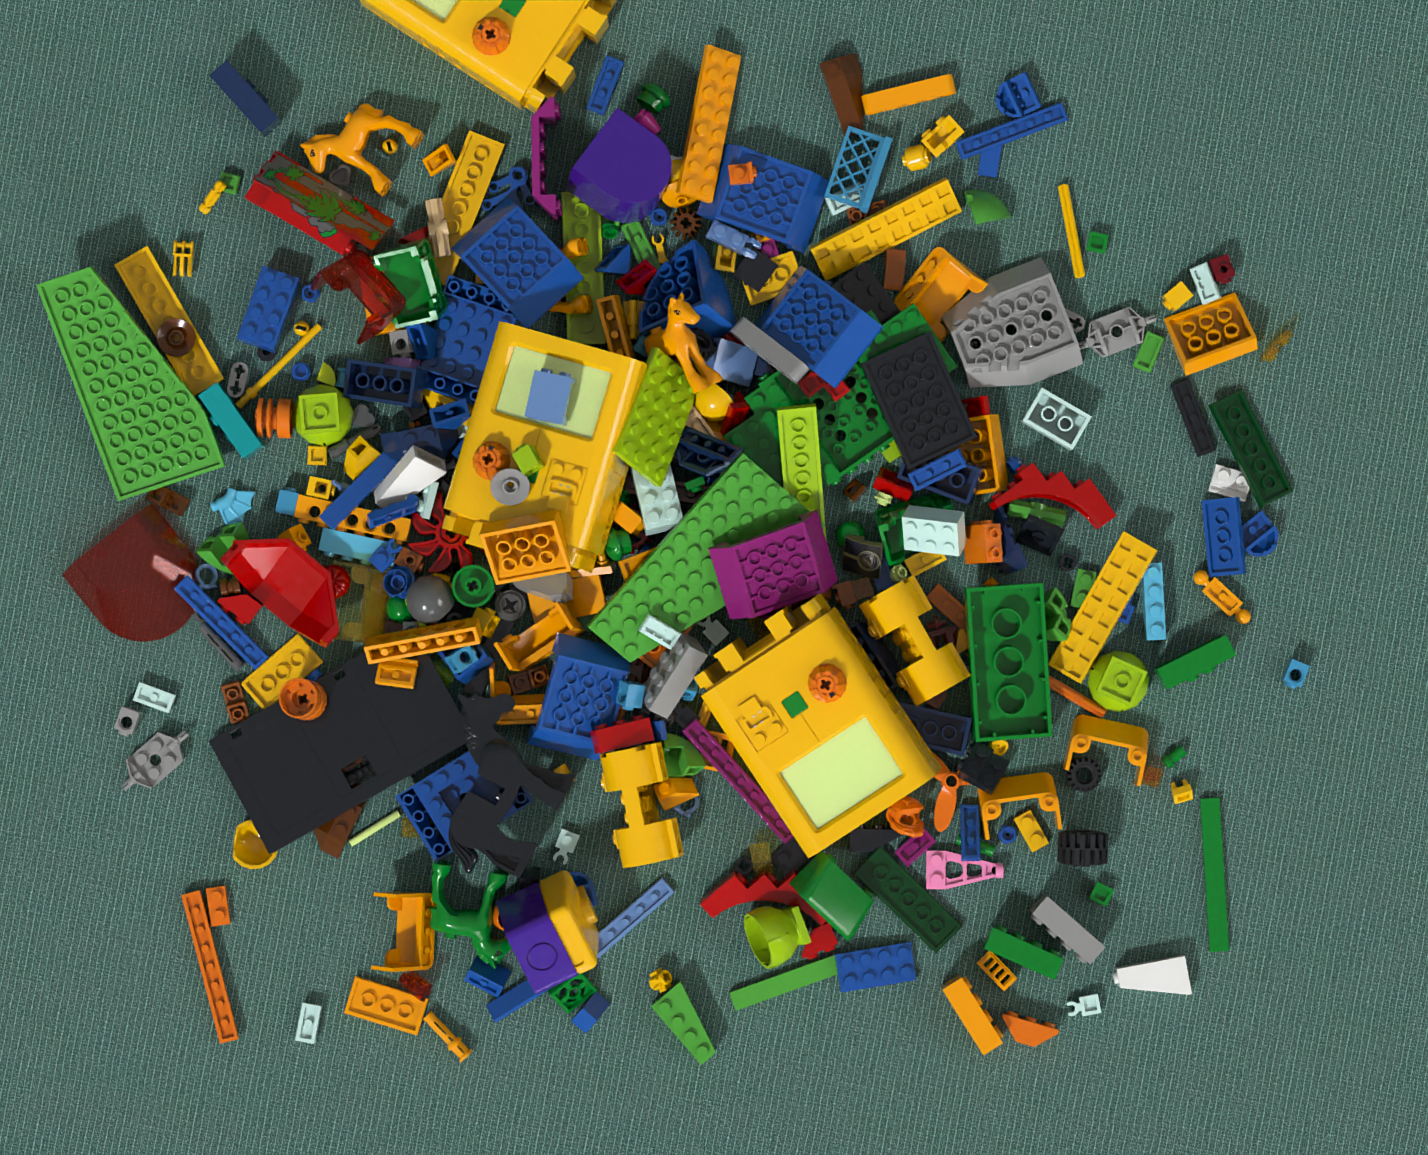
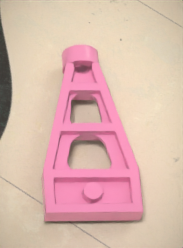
[926,850,1004,889]

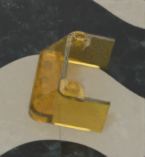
[333,561,389,643]

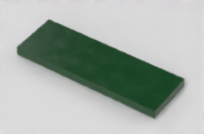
[1208,389,1293,508]
[854,846,963,953]

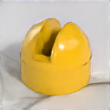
[382,139,398,155]
[294,321,310,336]

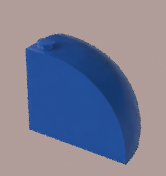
[639,239,736,338]

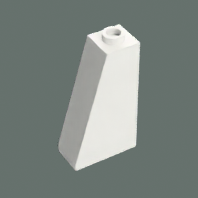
[374,445,447,508]
[1113,954,1192,995]

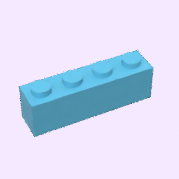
[318,527,400,569]
[1141,563,1166,640]

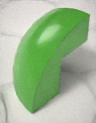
[964,189,1011,226]
[196,522,249,575]
[1044,587,1071,641]
[657,733,706,783]

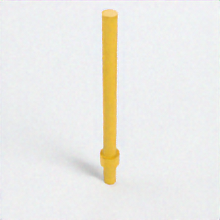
[235,323,322,409]

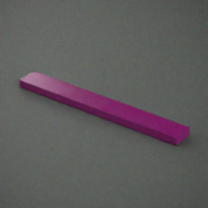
[682,718,793,844]

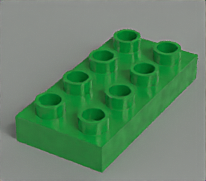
[964,581,1053,742]

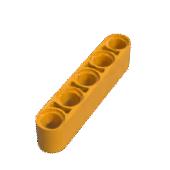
[861,74,957,115]

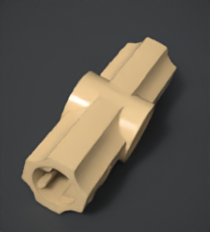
[425,198,451,258]

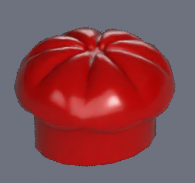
[324,565,350,599]

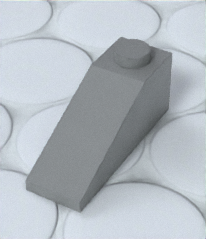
[512,572,573,603]

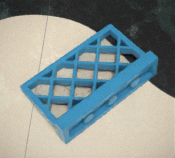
[824,126,893,214]

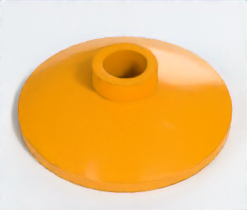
[662,180,697,208]

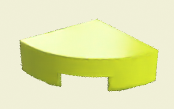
[317,362,336,386]

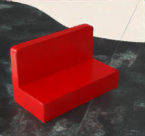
[720,392,749,436]

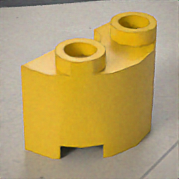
[921,115,965,158]

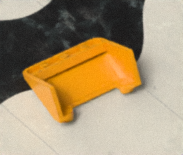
[894,247,988,343]

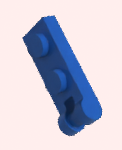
[367,494,418,529]

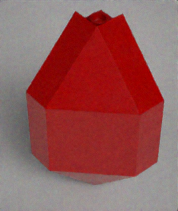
[220,538,339,648]

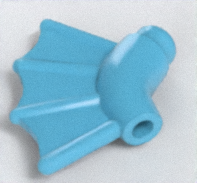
[210,487,256,526]

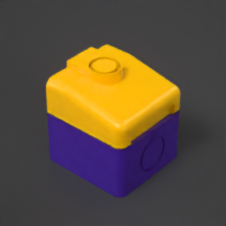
[496,870,599,995]

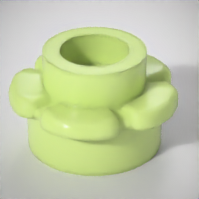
[874,491,893,507]
[889,564,908,582]

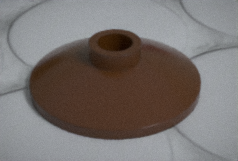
[157,318,196,357]

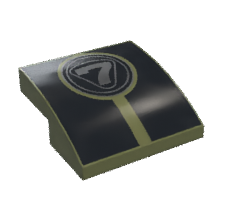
[842,535,883,579]

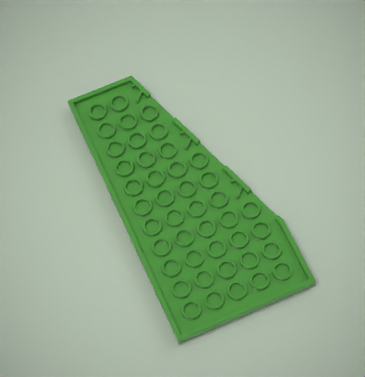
[36,266,226,501]
[587,452,825,663]

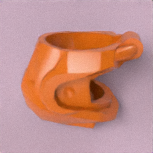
[886,796,924,838]

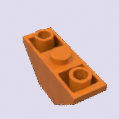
[1001,1010,1059,1047]

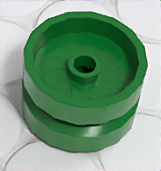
[452,565,496,608]

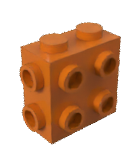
[964,520,1003,564]

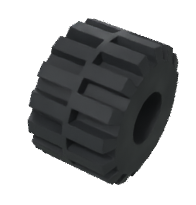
[1057,830,1108,867]

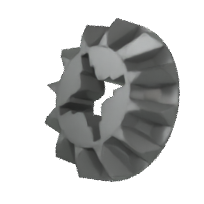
[495,590,526,621]

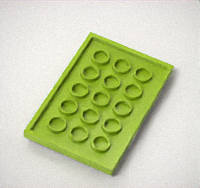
[612,347,698,487]

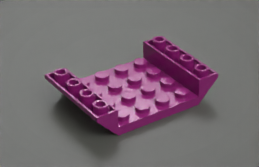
[531,97,562,222]
[708,510,838,619]

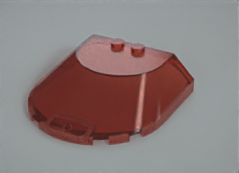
[62,503,201,642]

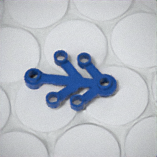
[482,166,535,217]

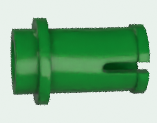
[1162,745,1187,769]

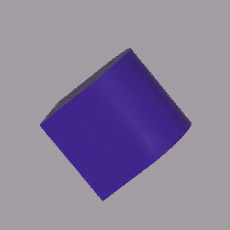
[565,108,672,223]

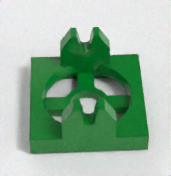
[547,973,598,1014]

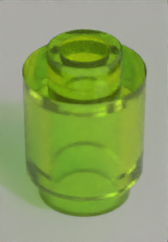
[433,659,455,687]

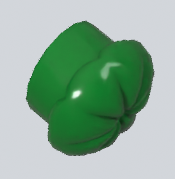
[636,82,670,114]
[605,527,632,561]

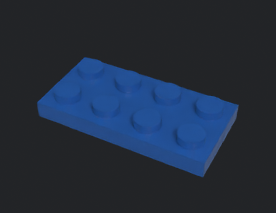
[1202,497,1246,577]
[834,942,916,993]

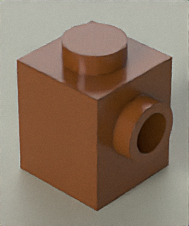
[394,547,425,576]

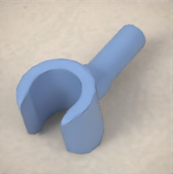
[331,480,350,493]

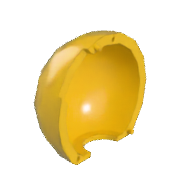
[694,384,734,422]
[232,820,277,869]

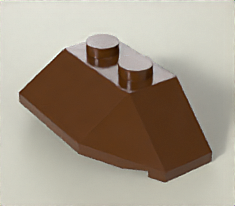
[314,782,367,859]

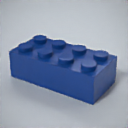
[237,266,301,353]

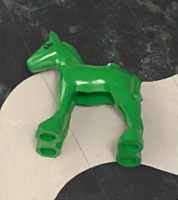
[430,860,512,969]

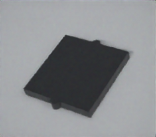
[733,247,778,293]

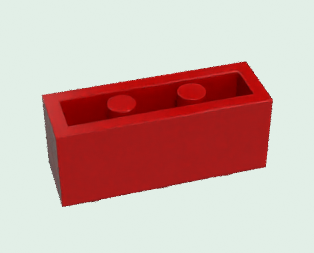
[590,715,655,754]

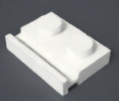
[1208,464,1249,502]

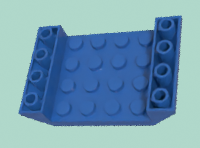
[696,143,829,254]
[451,197,584,329]
[754,265,883,389]
[416,275,518,405]
[526,632,630,761]

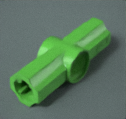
[1007,500,1067,527]

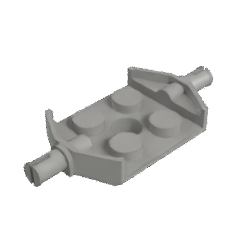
[1079,307,1157,358]
[120,730,189,791]

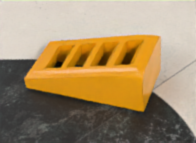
[977,951,1017,991]

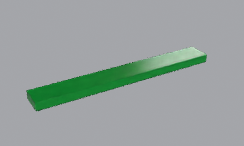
[1199,797,1229,952]

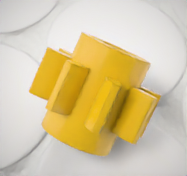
[649,967,672,993]

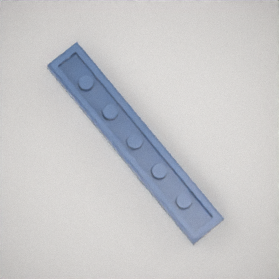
[597,877,675,959]

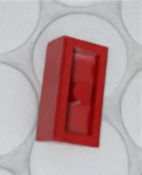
[873,467,914,502]

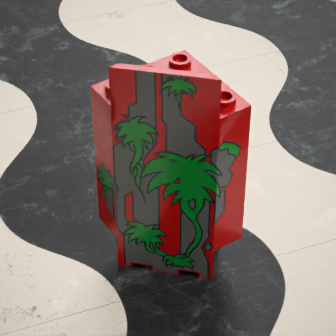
[244,150,395,260]

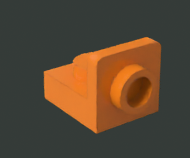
[728,161,757,186]

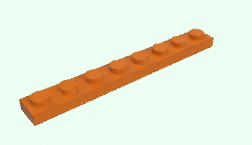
[181,890,239,1044]

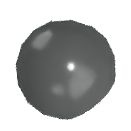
[406,575,455,625]

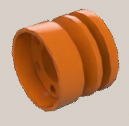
[255,398,294,439]
[279,678,327,720]

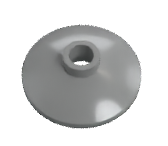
[490,468,530,505]

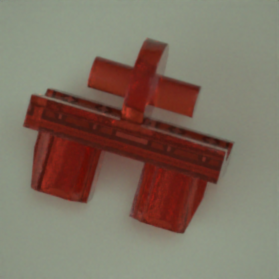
[927,616,957,647]
[398,971,433,1002]

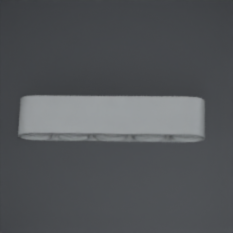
[730,317,809,384]

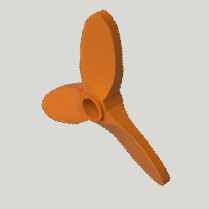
[931,751,970,832]

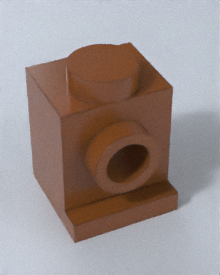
[831,580,857,610]

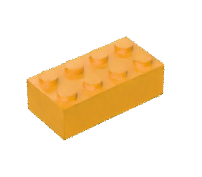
[940,974,1003,1055]

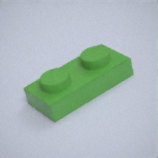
[1070,569,1097,608]

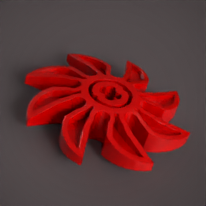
[408,492,486,573]

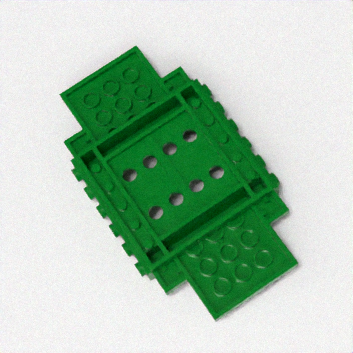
[723,303,957,487]

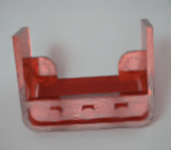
[311,250,406,345]

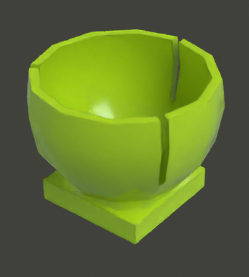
[292,384,354,446]
[1087,650,1149,712]
[744,906,811,969]

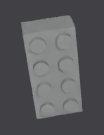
[643,632,708,719]
[1029,894,1105,965]

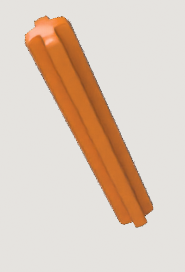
[1049,675,1106,718]

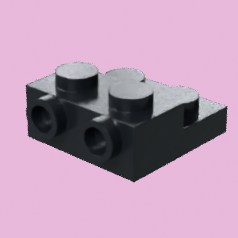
[957,742,1010,795]

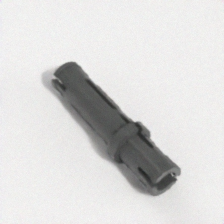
[327,422,383,460]
[198,622,245,672]

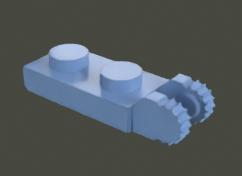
[706,219,762,259]

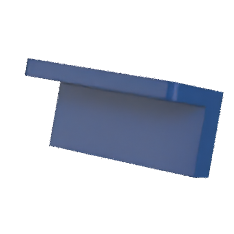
[464,955,511,998]

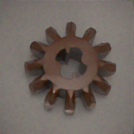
[670,208,702,241]

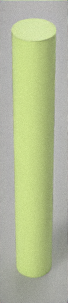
[348,810,401,847]

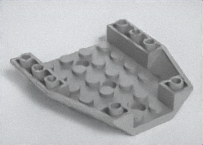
[941,257,1083,388]

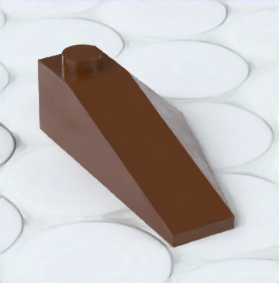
[819,53,863,137]

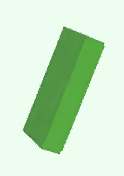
[1132,331,1165,374]

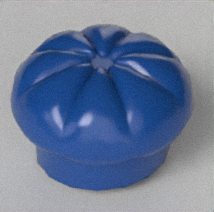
[383,566,416,599]

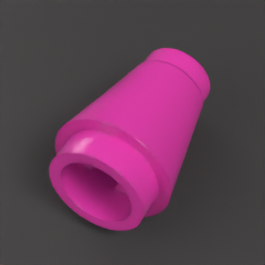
[633,108,661,135]

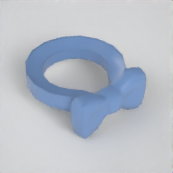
[195,564,218,590]
[672,796,699,818]

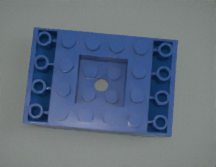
[395,751,534,862]

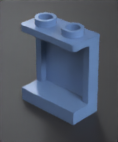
[706,337,758,387]
[524,368,576,426]

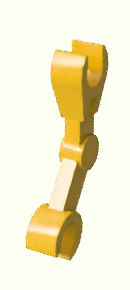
[652,234,669,264]

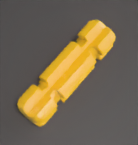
[199,180,227,214]

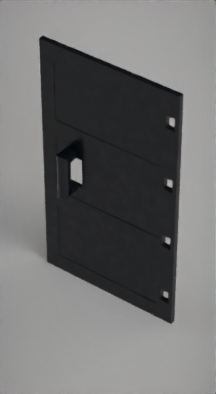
[209,626,466,855]

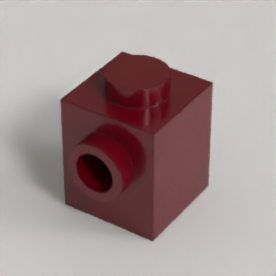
[1208,254,1236,285]

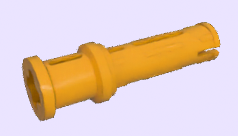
[423,1011,473,1062]

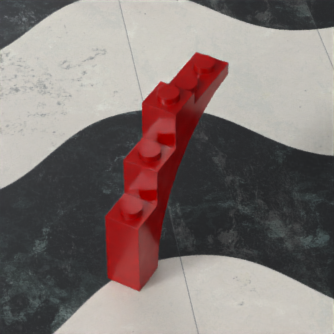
[988,463,1117,530]
[700,869,826,925]

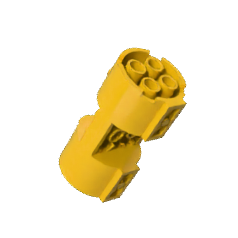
[859,575,971,706]
[599,742,684,868]

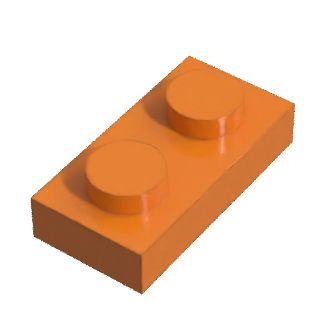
[206,885,231,927]

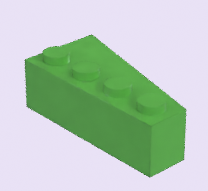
[651,979,716,1065]

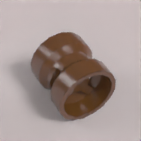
[219,577,242,597]

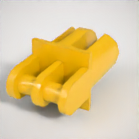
[172,240,194,277]

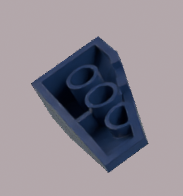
[992,499,1028,575]

